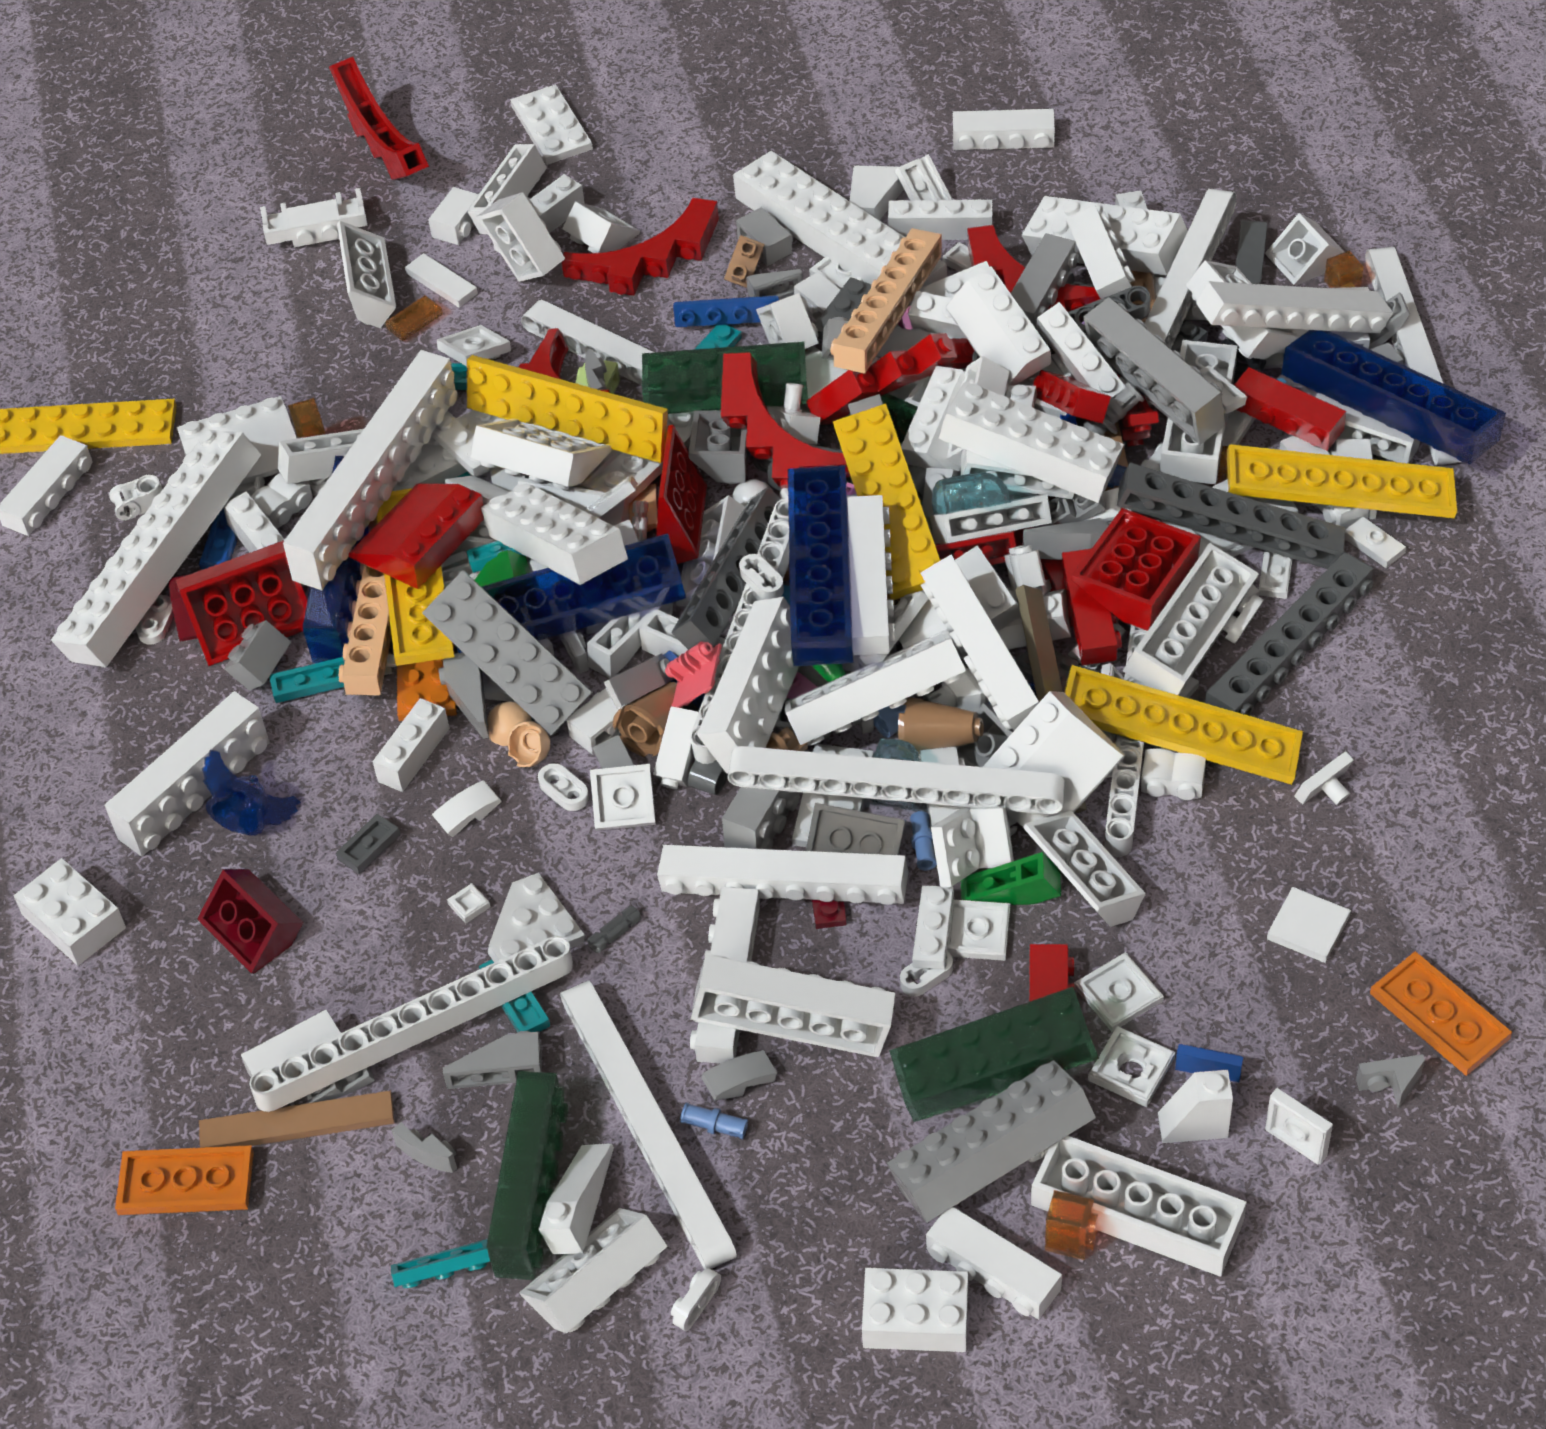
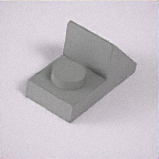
[1356,1054,1425,1108]

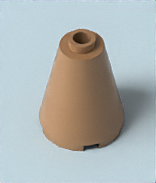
[613,682,686,757]
[898,697,984,757]

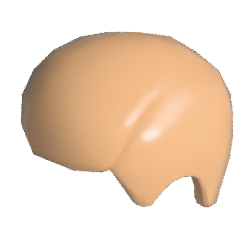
[487,701,532,746]
[507,721,550,767]

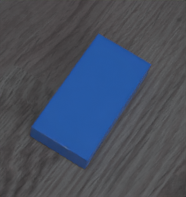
[1175,1044,1243,1083]

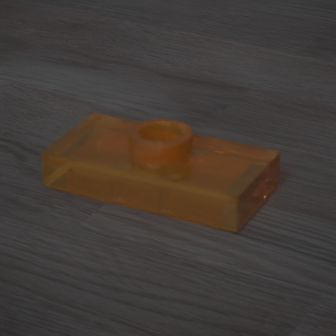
[385,295,443,341]

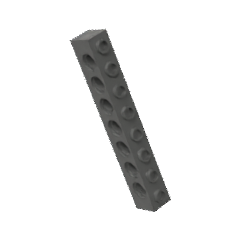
[1117,463,1345,569]
[671,487,780,650]
[1205,552,1374,716]

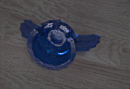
[202,749,301,836]

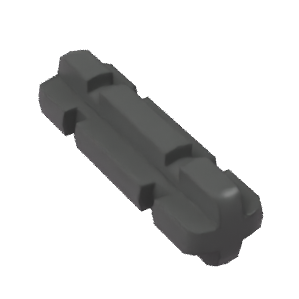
[587,906,641,953]

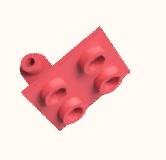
[665,642,722,708]

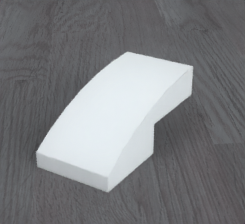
[432,780,502,837]

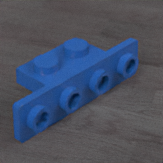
[673,296,779,327]

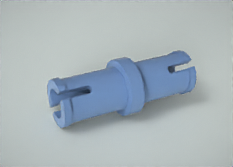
[910,811,937,871]
[680,1102,748,1140]

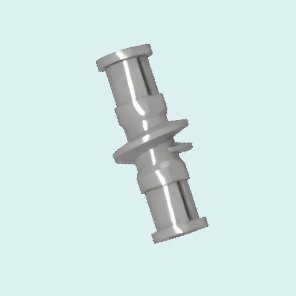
[1083,382,1145,436]

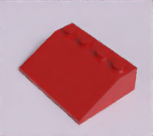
[654,424,707,567]
[348,484,484,589]
[1071,508,1201,631]
[176,540,316,666]

